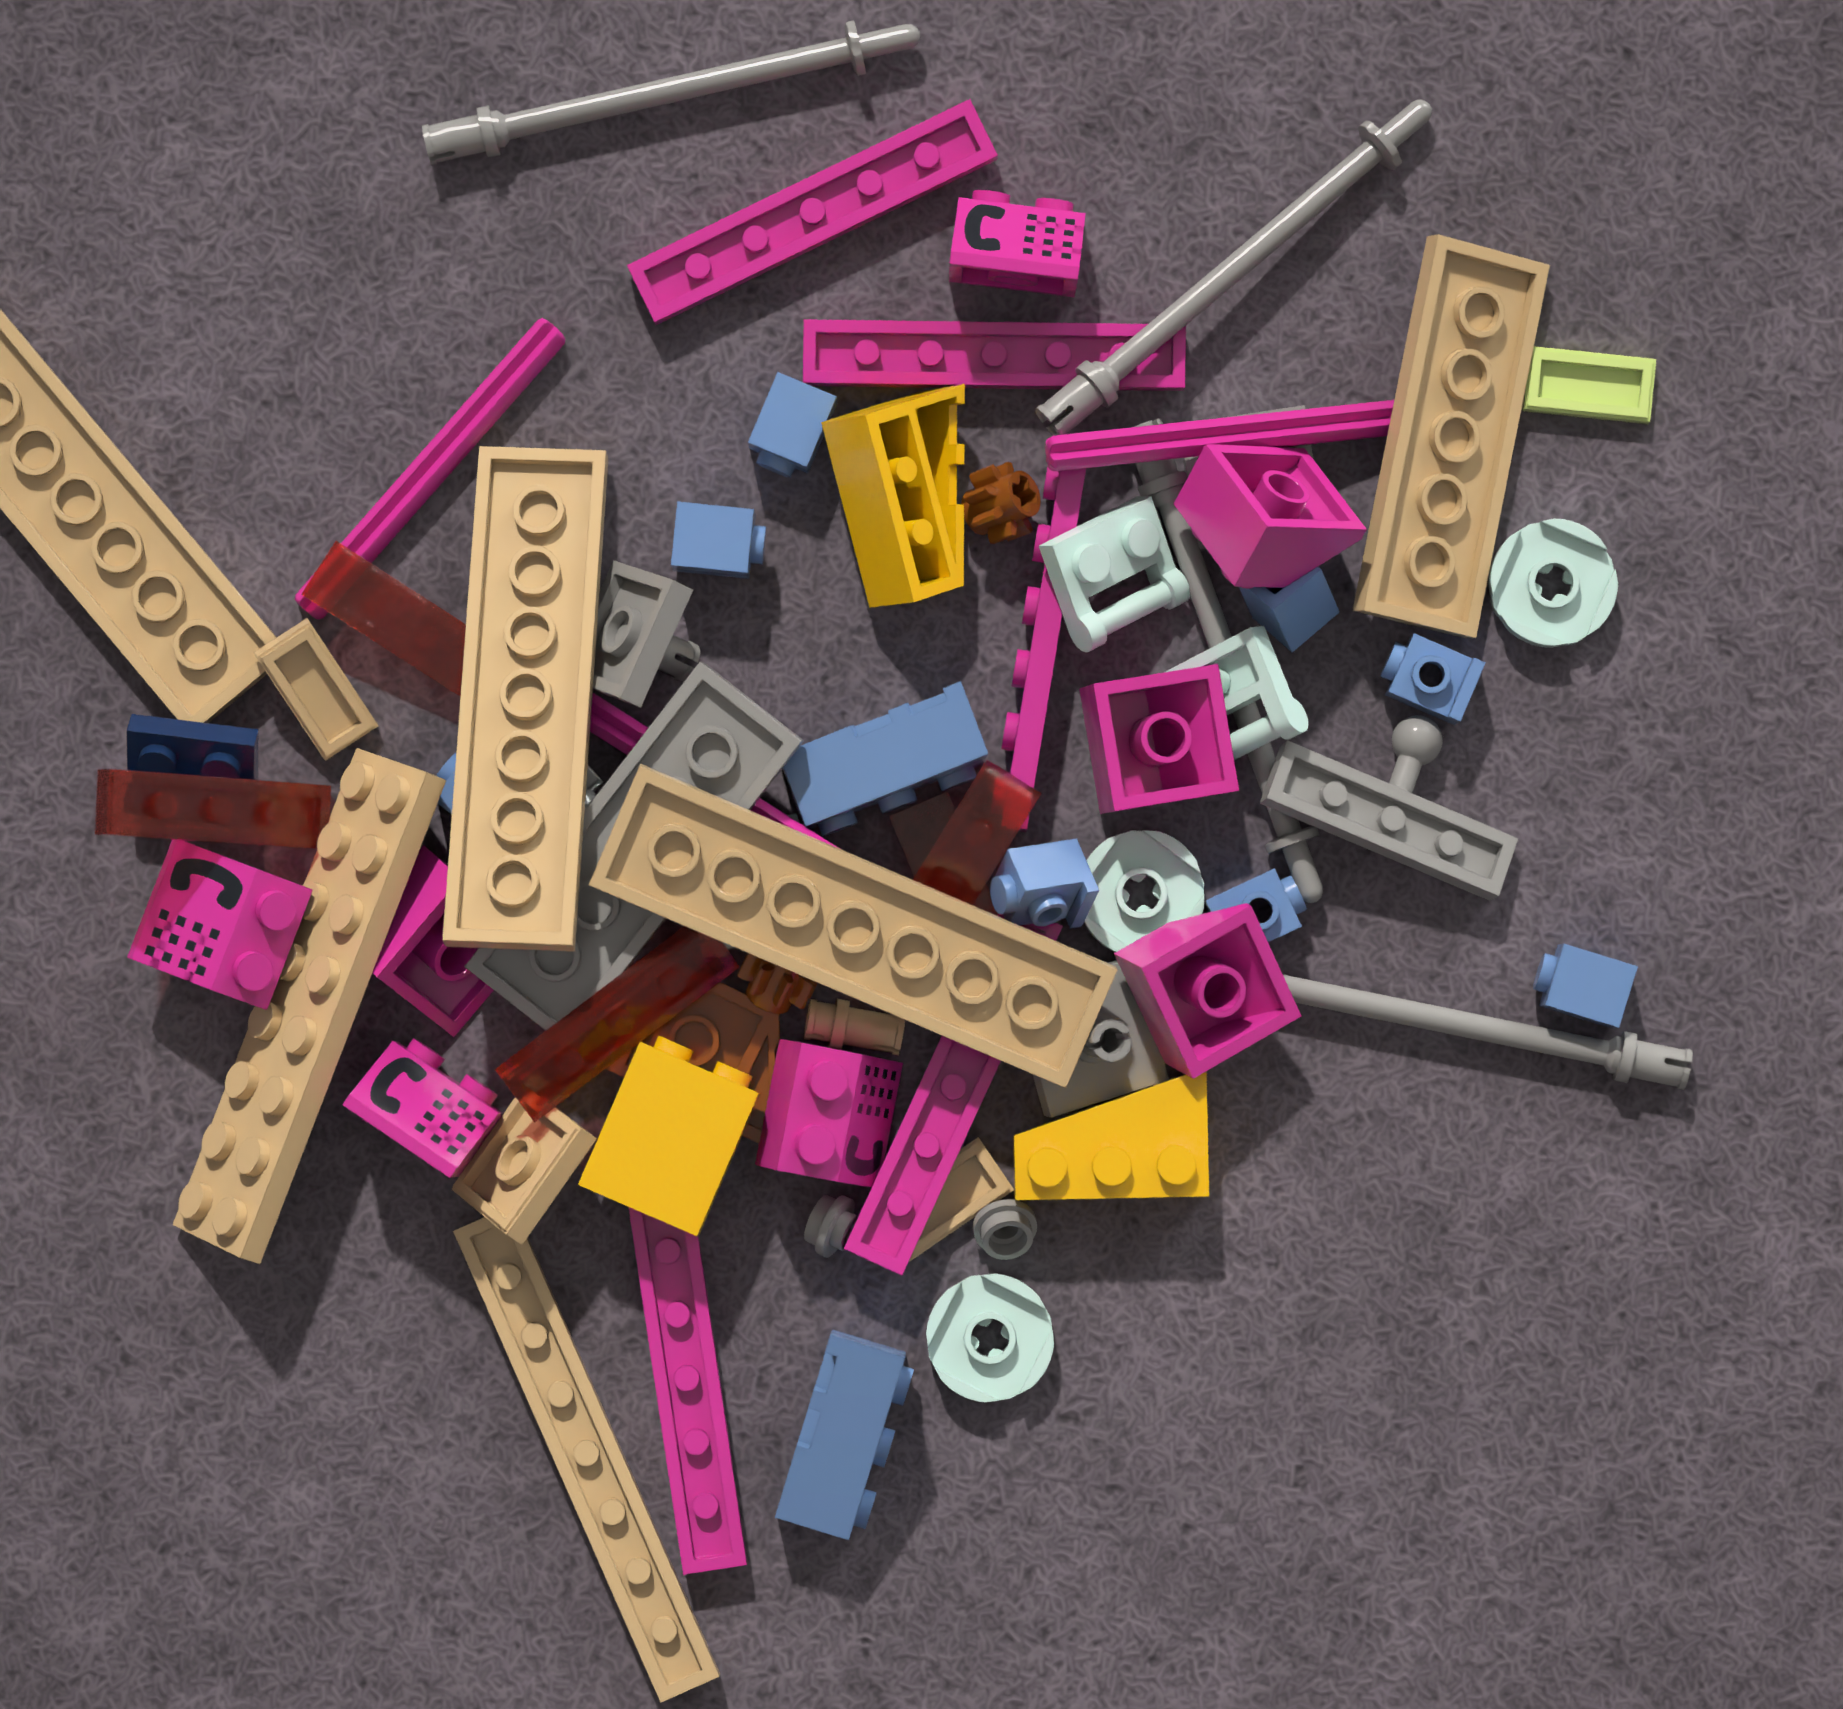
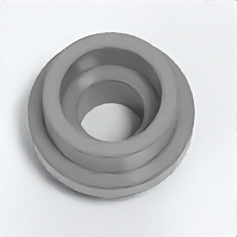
[804,1195,858,1258]
[973,1199,1037,1260]

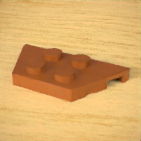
[555,955,780,1143]

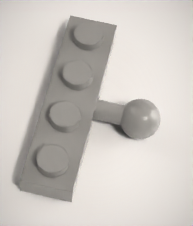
[1260,715,1518,901]

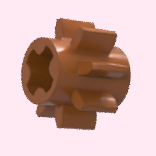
[961,462,1041,544]
[737,953,818,1014]

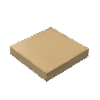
[452,1085,597,1245]

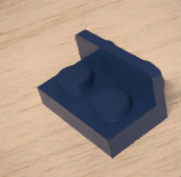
[121,714,259,828]

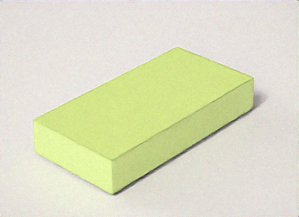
[1522,346,1656,424]

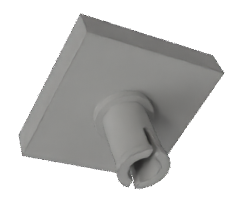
[592,560,700,708]
[1033,960,1169,1118]

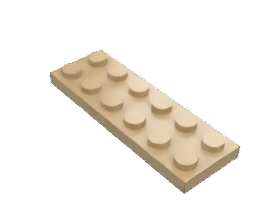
[1353,234,1550,638]

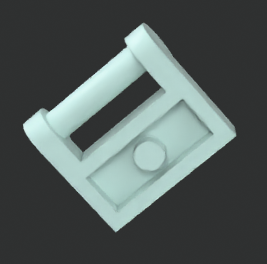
[1039,496,1190,653]
[1166,626,1308,760]

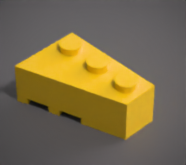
[821,384,965,608]
[1013,1071,1209,1200]

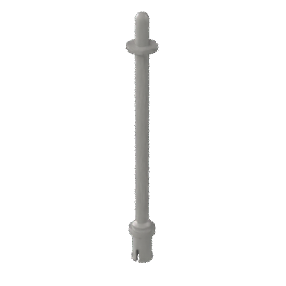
[422,20,920,166]
[1035,99,1432,436]
[1134,418,1323,903]
[1283,975,1693,1090]

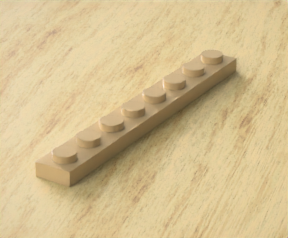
[453,1217,720,1703]

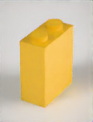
[578,1035,761,1236]

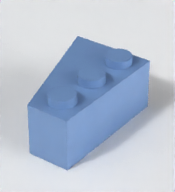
[782,681,988,836]
[775,1329,914,1540]

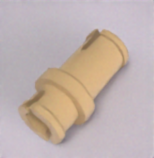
[804,999,905,1055]

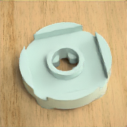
[1488,519,1618,648]
[1084,830,1204,952]
[926,1273,1054,1402]

